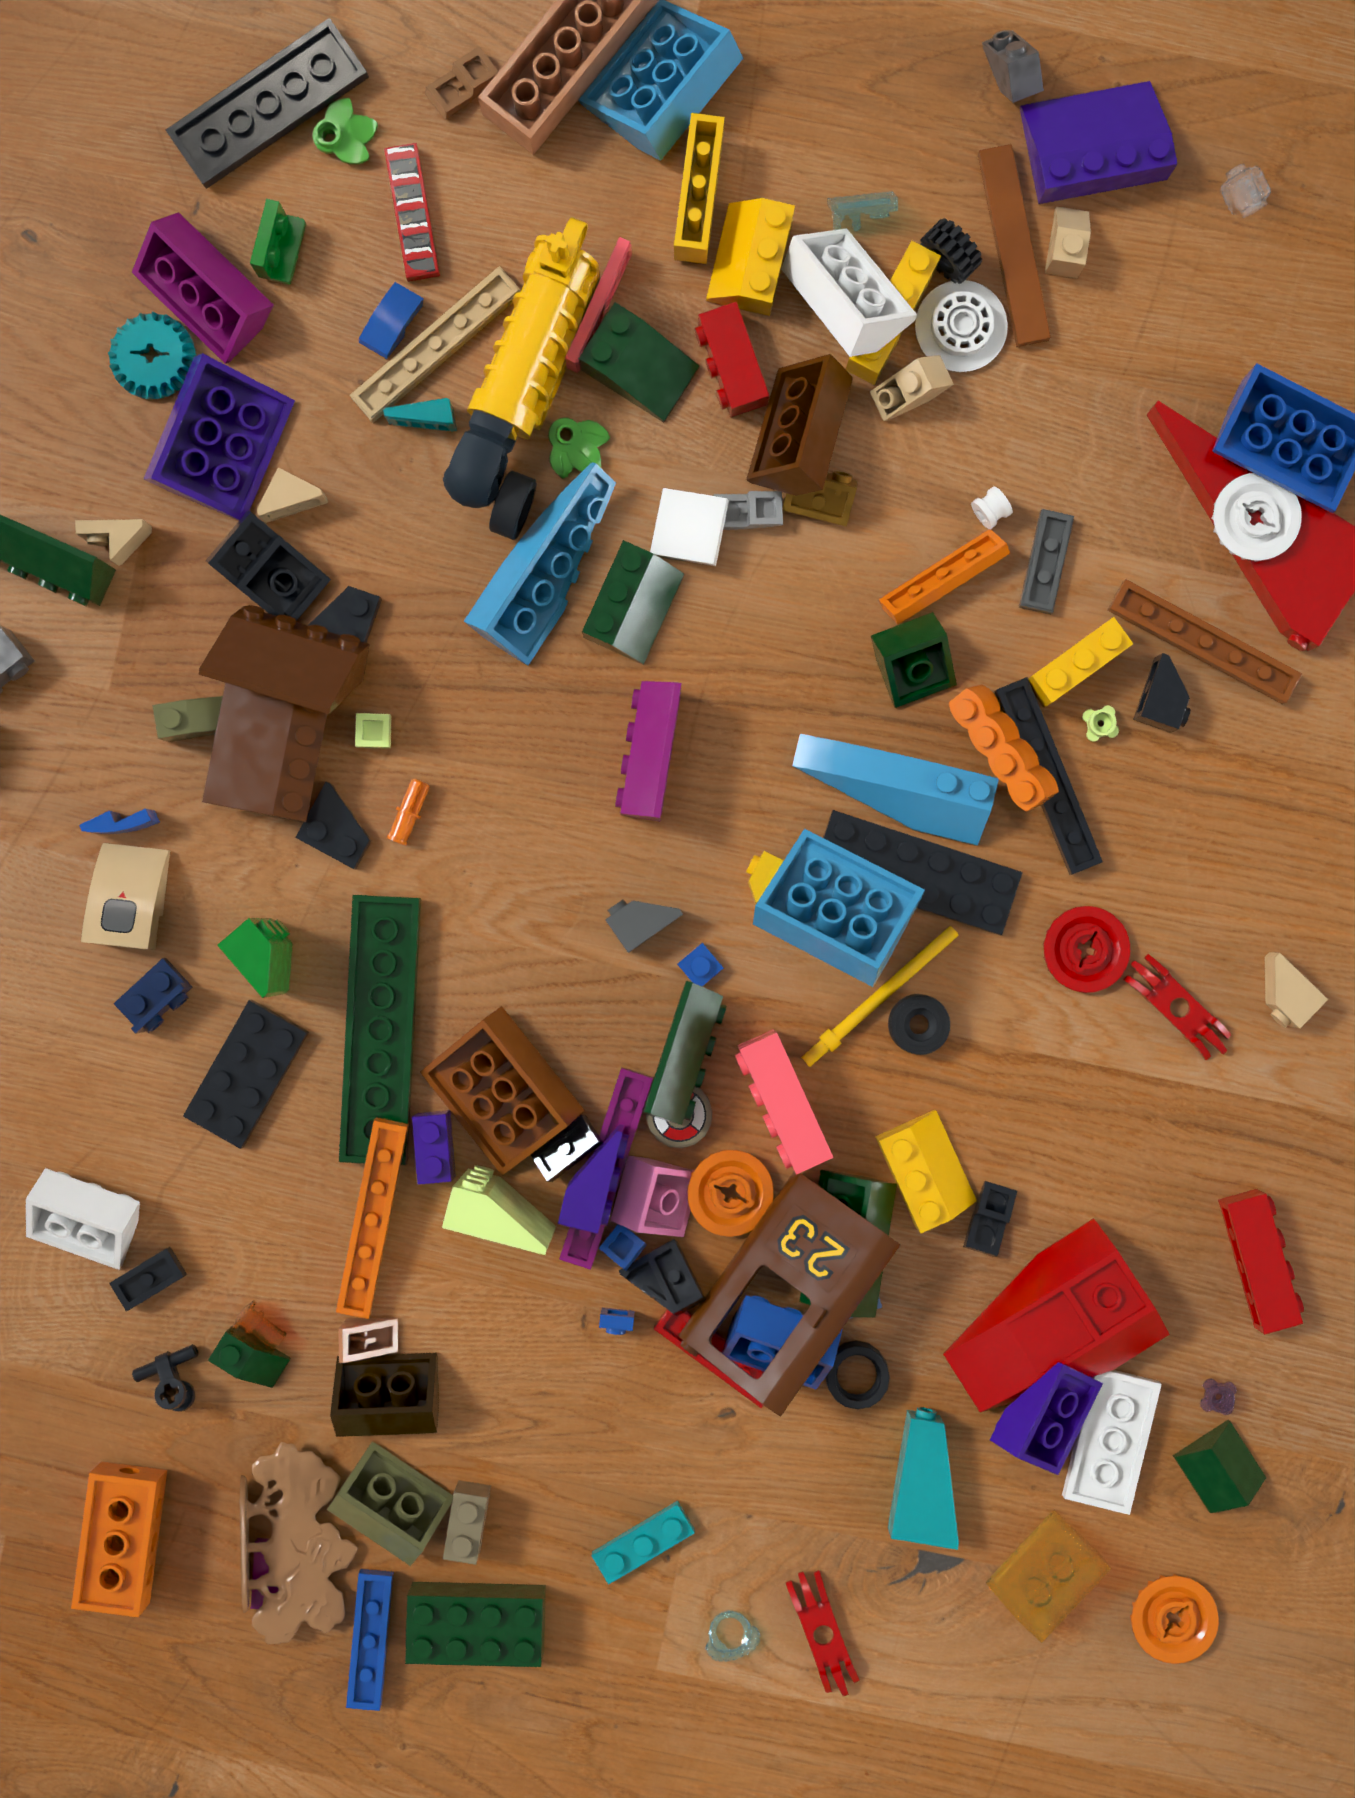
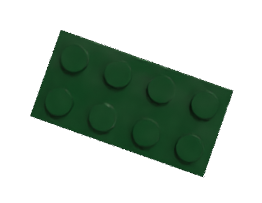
[405,1582,546,1667]

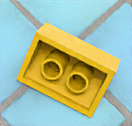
[706,198,795,316]
[875,1110,977,1233]

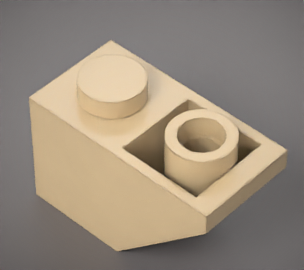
[870,355,954,421]

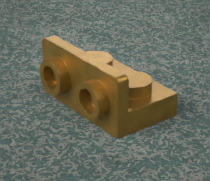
[782,470,858,527]

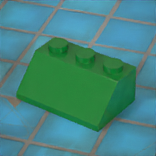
[217,918,293,998]

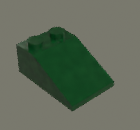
[579,302,699,423]

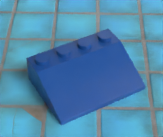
[1212,363,1355,513]

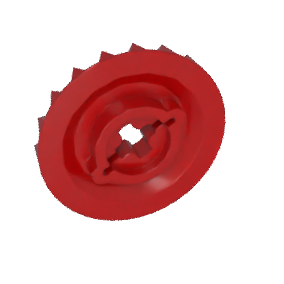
[1043,906,1130,993]

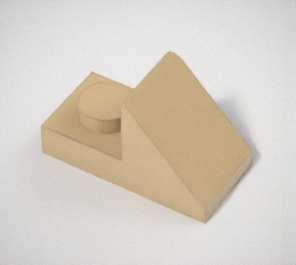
[75,519,152,566]

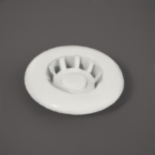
[915,280,1008,372]

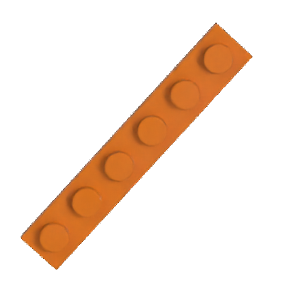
[336,1117,409,1319]

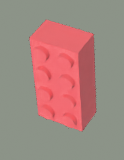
[735,1029,834,1175]

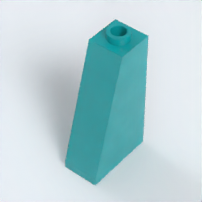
[888,1407,959,1550]

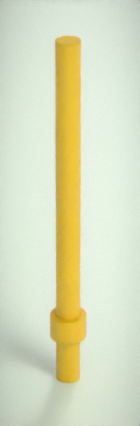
[801,926,959,1067]

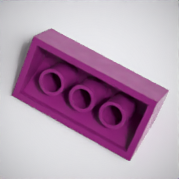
[132,212,273,364]
[615,681,682,822]

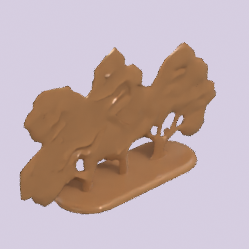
[239,1442,359,1645]

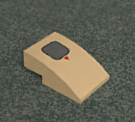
[81,843,170,949]

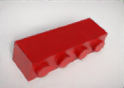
[1218,1189,1304,1335]

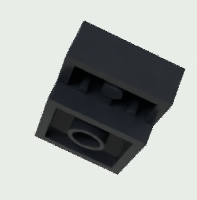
[206,510,331,621]

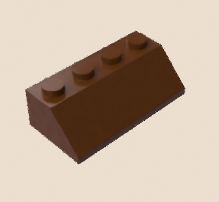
[746,354,853,496]

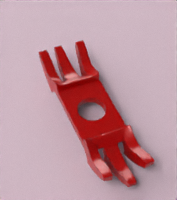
[1123,954,1231,1060]
[786,1570,860,1697]

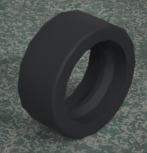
[489,471,537,540]
[825,1340,890,1410]

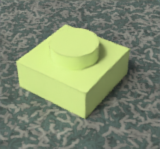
[355,713,391,748]

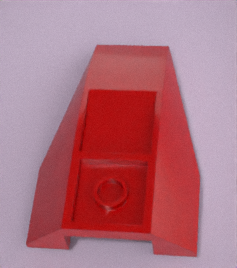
[943,1218,1170,1413]

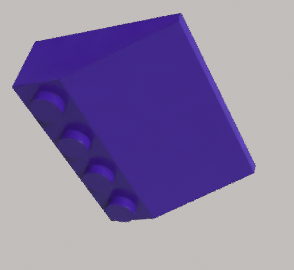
[1020,81,1178,204]
[144,353,295,521]

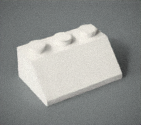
[26,1168,140,1270]

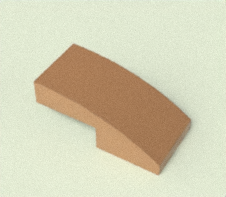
[425,47,498,120]

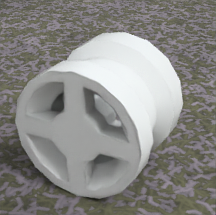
[971,486,1013,529]

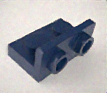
[113,958,193,1034]

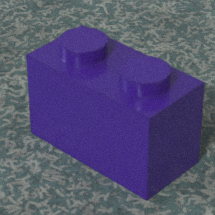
[412,1110,456,1185]

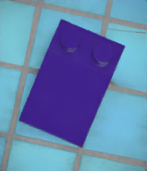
[990,1362,1103,1475]

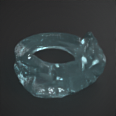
[705,1610,760,1662]

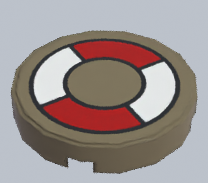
[646,1087,712,1148]

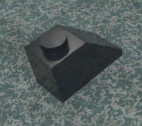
[1133,653,1191,733]

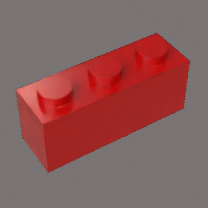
[694,302,769,418]

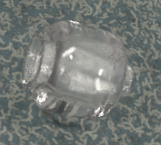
[1220,163,1271,218]

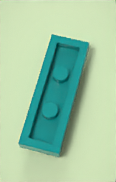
[591,1500,695,1585]

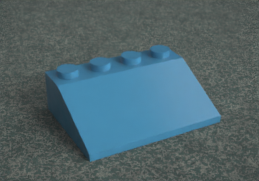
[578,0,743,161]
[753,829,925,987]

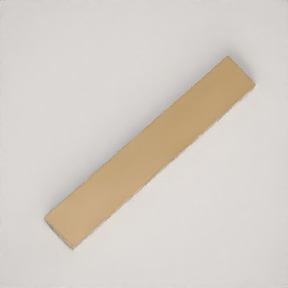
[349,266,521,423]

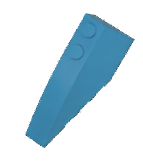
[463,462,616,666]
[792,734,999,846]

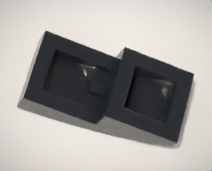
[963,1181,1017,1257]

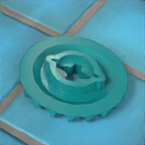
[108,311,196,399]

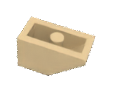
[1045,206,1091,279]
[1265,952,1328,1028]

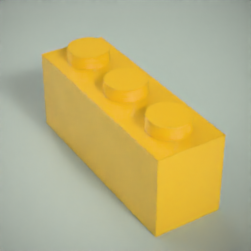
[1028,617,1133,707]

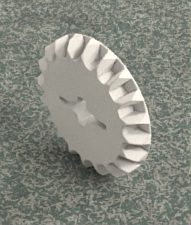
[1211,473,1301,562]

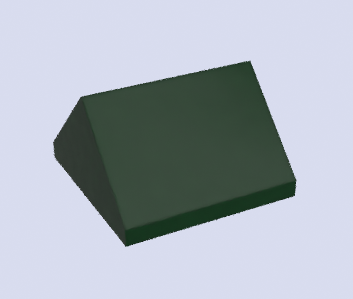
[1173,1420,1266,1514]

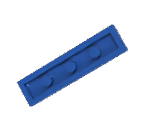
[346,1569,394,1711]

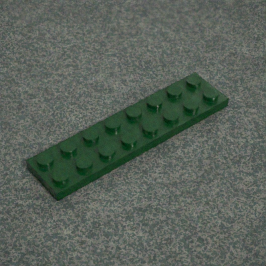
[339,895,421,1165]

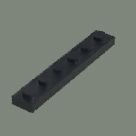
[994,677,1103,875]

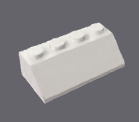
[781,228,917,357]

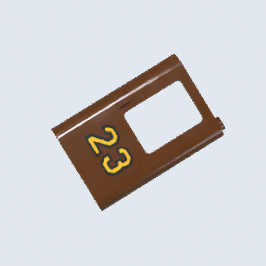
[679,1171,900,1417]

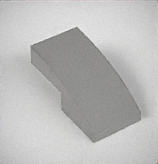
[713,491,783,530]

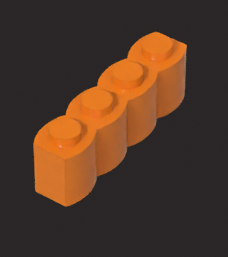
[949,684,1059,812]

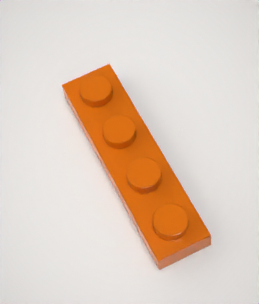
[879,529,1010,625]

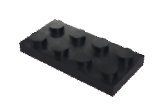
[183,1000,309,1149]

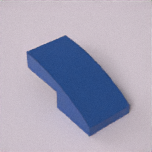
[359,282,424,359]
[79,808,160,834]

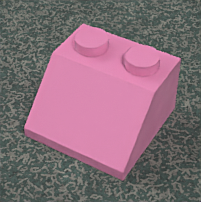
[610,1156,694,1237]

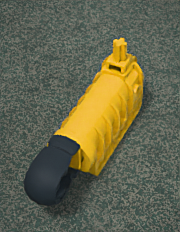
[443,217,600,508]

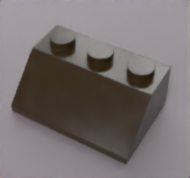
[330,1353,439,1437]

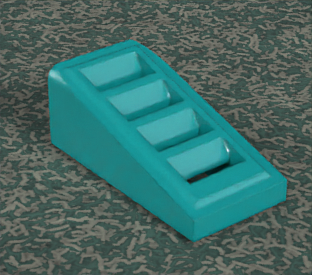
[383,398,457,432]

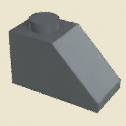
[605,899,683,953]

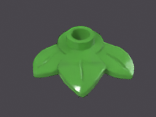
[312,98,378,164]
[548,418,610,479]

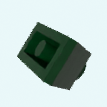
[208,1323,291,1388]

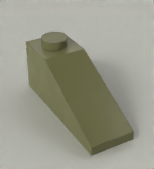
[152,696,223,742]

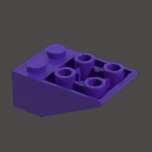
[558,1124,629,1234]

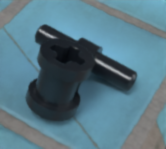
[132,1344,199,1412]

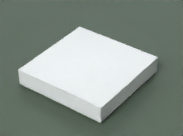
[650,488,729,566]

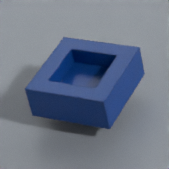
[677,943,724,986]
[599,1224,647,1271]
[599,1308,635,1335]

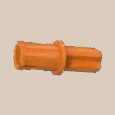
[386,779,429,846]

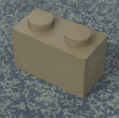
[443,1480,491,1565]

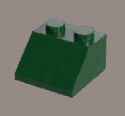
[871,612,957,708]

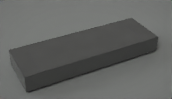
[1019,509,1074,615]

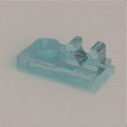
[827,191,898,231]

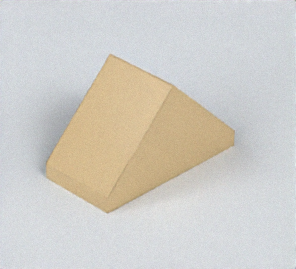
[257,468,328,523]

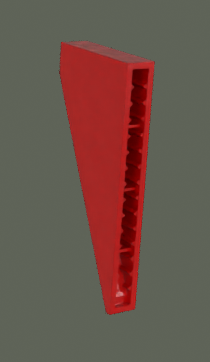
[1147,400,1355,651]

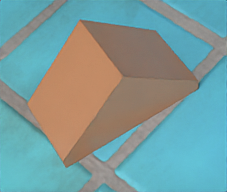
[339,1317,398,1363]

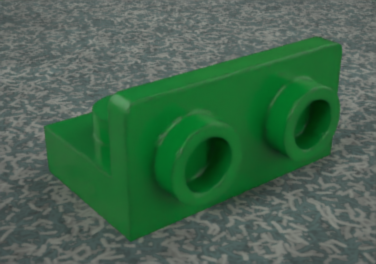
[250,198,306,285]

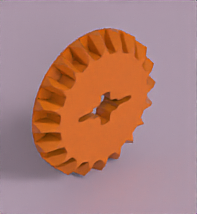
[687,1149,774,1237]
[1130,1574,1219,1664]

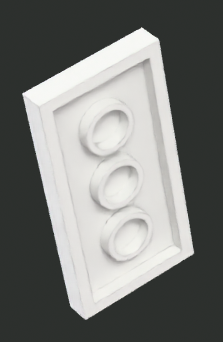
[1062,1370,1162,1515]

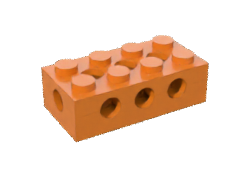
[71,1462,168,1618]

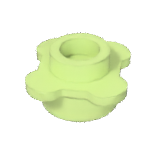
[1082,705,1119,742]

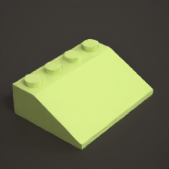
[442,1165,556,1255]

